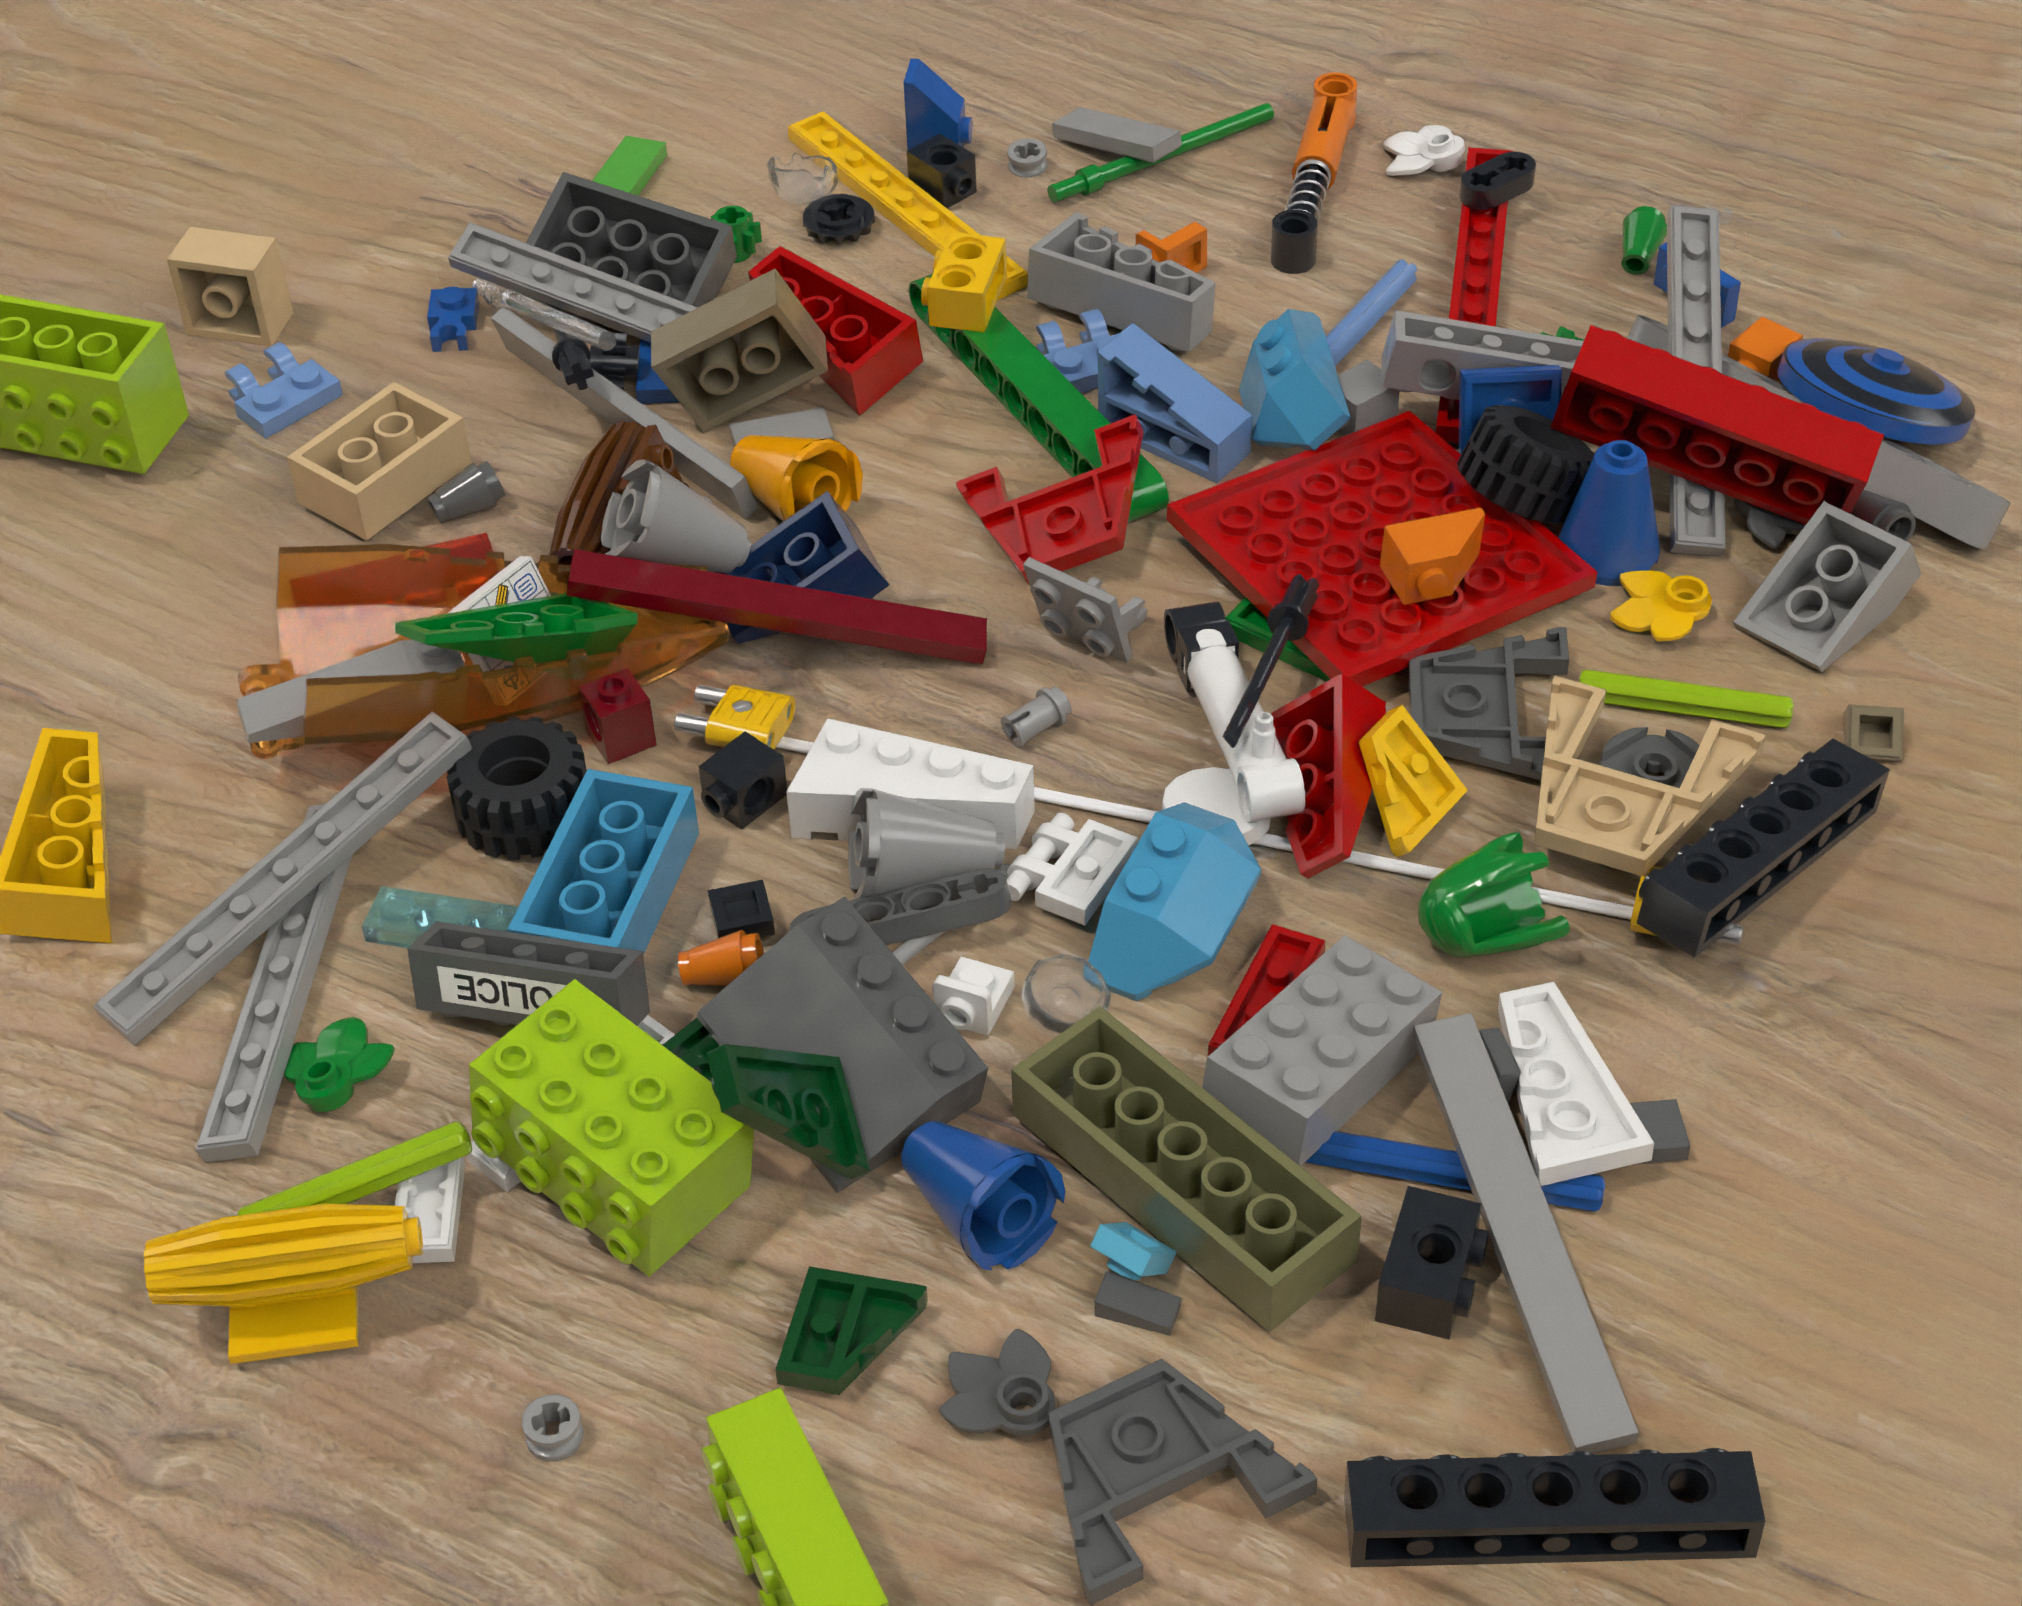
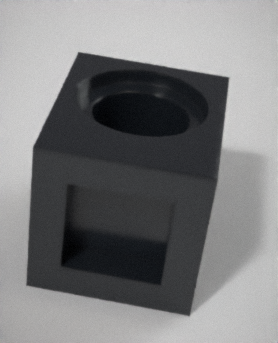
[906,133,977,208]
[698,731,787,830]

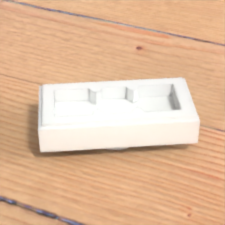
[395,1157,466,1263]

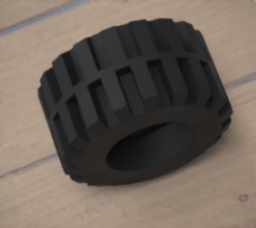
[1457,405,1595,524]
[446,717,587,860]

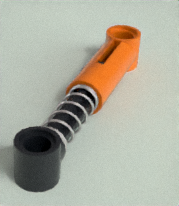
[1271,72,1357,274]

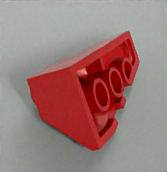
[1270,673,1386,879]

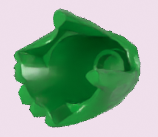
[1418,832,1570,957]

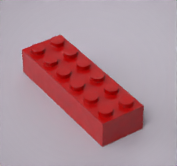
[1550,325,1884,525]

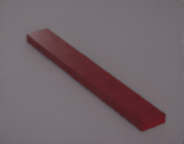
[566,549,987,664]

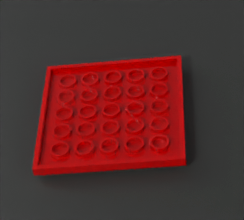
[1166,411,1598,687]

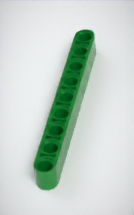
[908,273,1169,524]

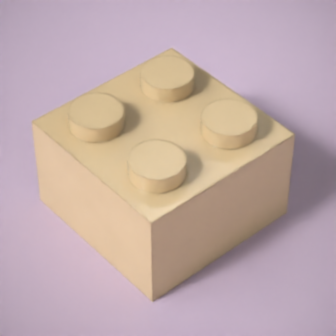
[167,227,294,346]

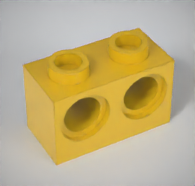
[921,232,1007,333]

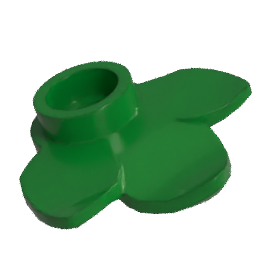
[284,1017,395,1112]

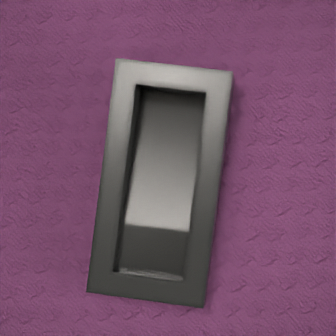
[1094,1271,1182,1336]

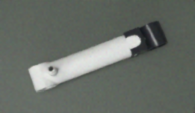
[1164,601,1305,822]

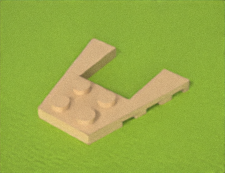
[1534,675,1765,876]

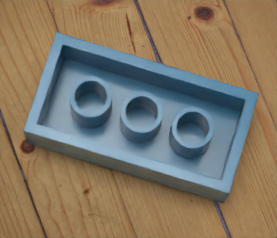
[508,769,699,955]

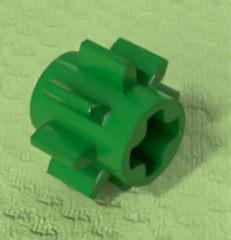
[711,206,762,263]

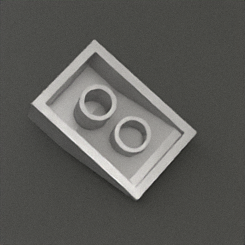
[1733,501,1921,672]

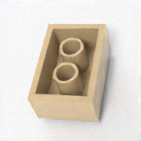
[287,382,472,541]

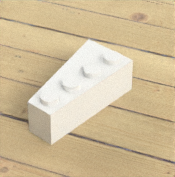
[786,718,1035,849]

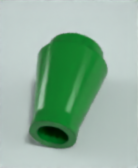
[1621,206,1667,275]

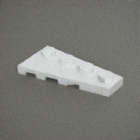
[1498,982,1654,1186]

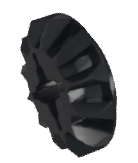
[803,194,875,245]

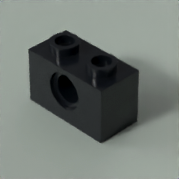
[1375,1186,1489,1340]

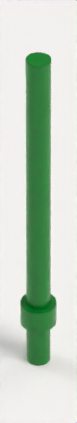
[1047,103,1274,203]

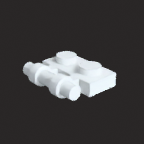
[1007,813,1138,926]

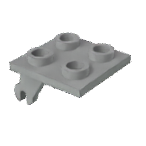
[1023,557,1148,663]

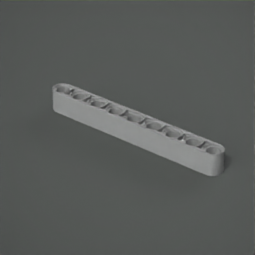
[1627,315,2011,550]

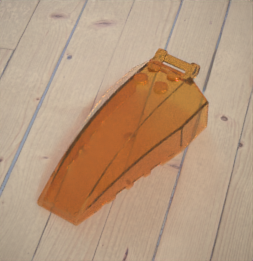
[238,544,730,759]

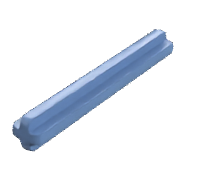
[1326,259,1417,367]

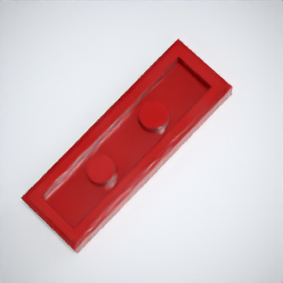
[1208,924,1326,1056]

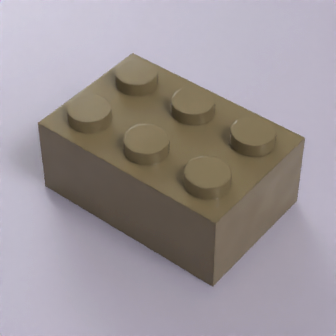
[651,269,828,432]

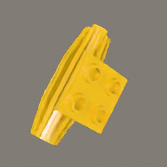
[143,1204,423,1364]

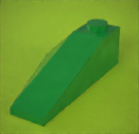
[395,593,638,676]

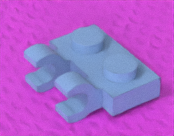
[1036,309,1118,393]
[224,342,343,439]

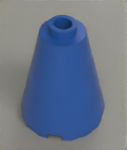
[1558,440,1660,586]
[901,1121,1066,1271]

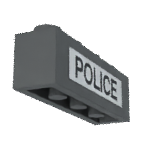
[407,921,650,1026]

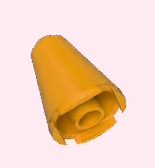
[730,435,863,522]

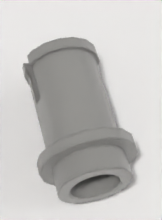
[1001,686,1072,747]

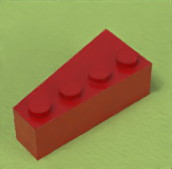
[748,246,923,416]

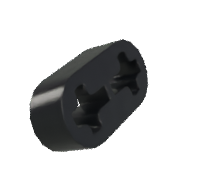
[1459,152,1536,210]

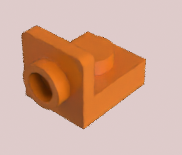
[1135,221,1207,273]

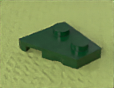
[775,1266,928,1395]

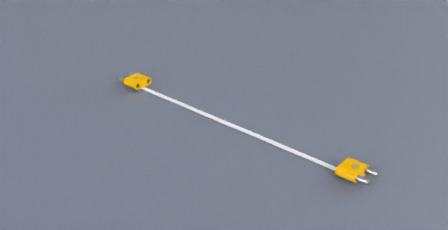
[674,684,1743,945]

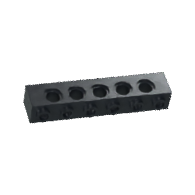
[1636,738,1890,958]
[1344,1448,1766,1568]

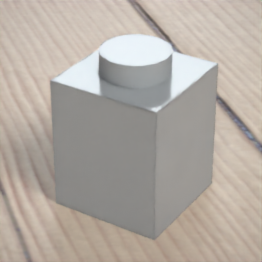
[1337,360,1400,436]

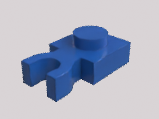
[427,286,480,352]

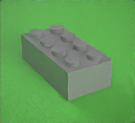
[1202,935,1442,1166]

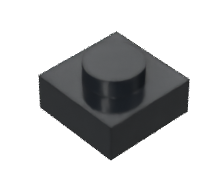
[707,879,775,938]

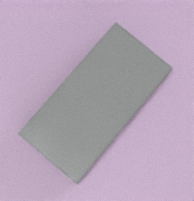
[729,407,834,447]

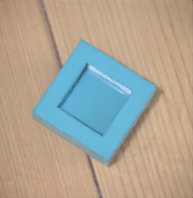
[1090,1222,1177,1280]

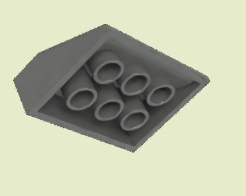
[526,172,737,307]
[697,897,988,1193]

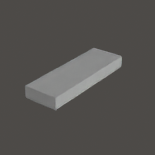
[1052,107,1182,163]

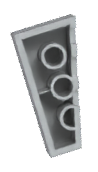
[1027,212,1216,352]

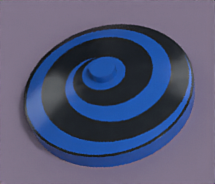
[1777,338,1975,445]

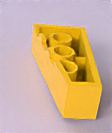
[0,728,112,943]

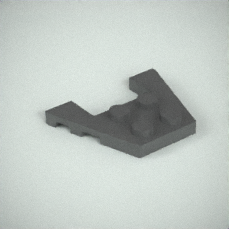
[1408,627,1579,780]
[1048,1359,1317,1605]

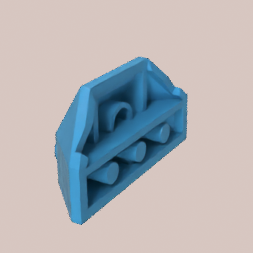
[1239,309,1351,450]
[1084,802,1261,1001]

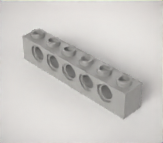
[1381,310,1584,400]

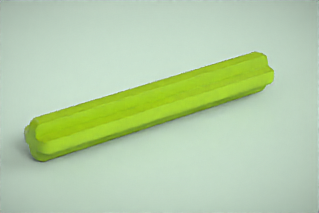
[1579,669,1794,728]
[238,1121,472,1215]

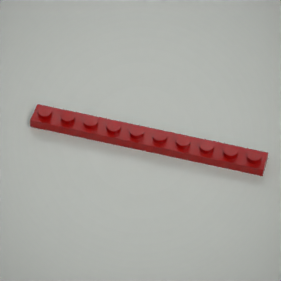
[1436,147,1513,444]

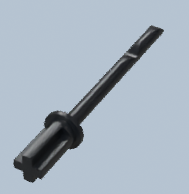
[542,302,594,390]
[1222,574,1320,748]

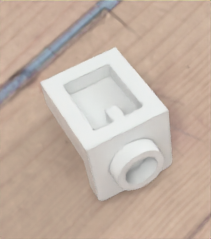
[932,956,1015,1036]

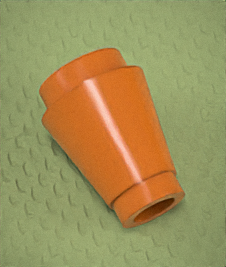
[678,930,764,986]

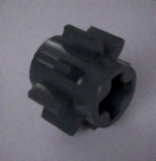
[590,332,639,390]

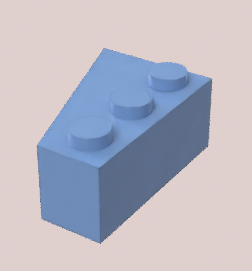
[1098,323,1252,483]

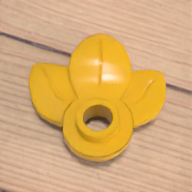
[1610,570,1712,641]

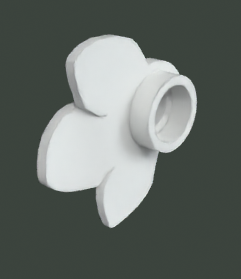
[1382,125,1465,176]

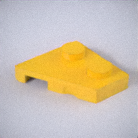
[1359,705,1468,858]

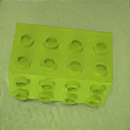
[0,294,189,474]
[469,979,754,1277]

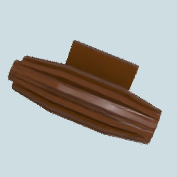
[548,420,690,584]

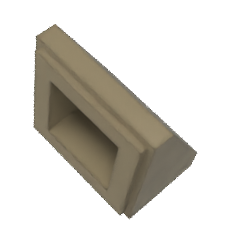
[1843,704,1904,762]

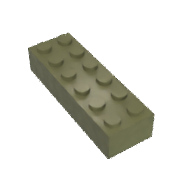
[1011,1006,1362,1333]

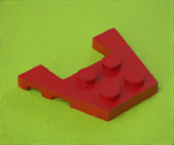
[956,414,1143,584]

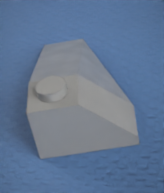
[237,640,467,743]

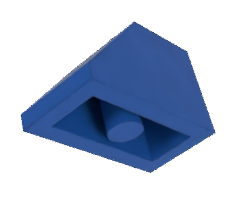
[903,58,973,150]

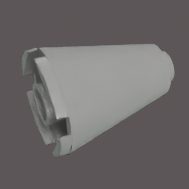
[601,460,751,573]
[848,788,1005,899]

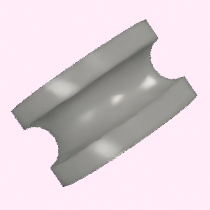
[1007,138,1048,178]
[521,1394,584,1462]

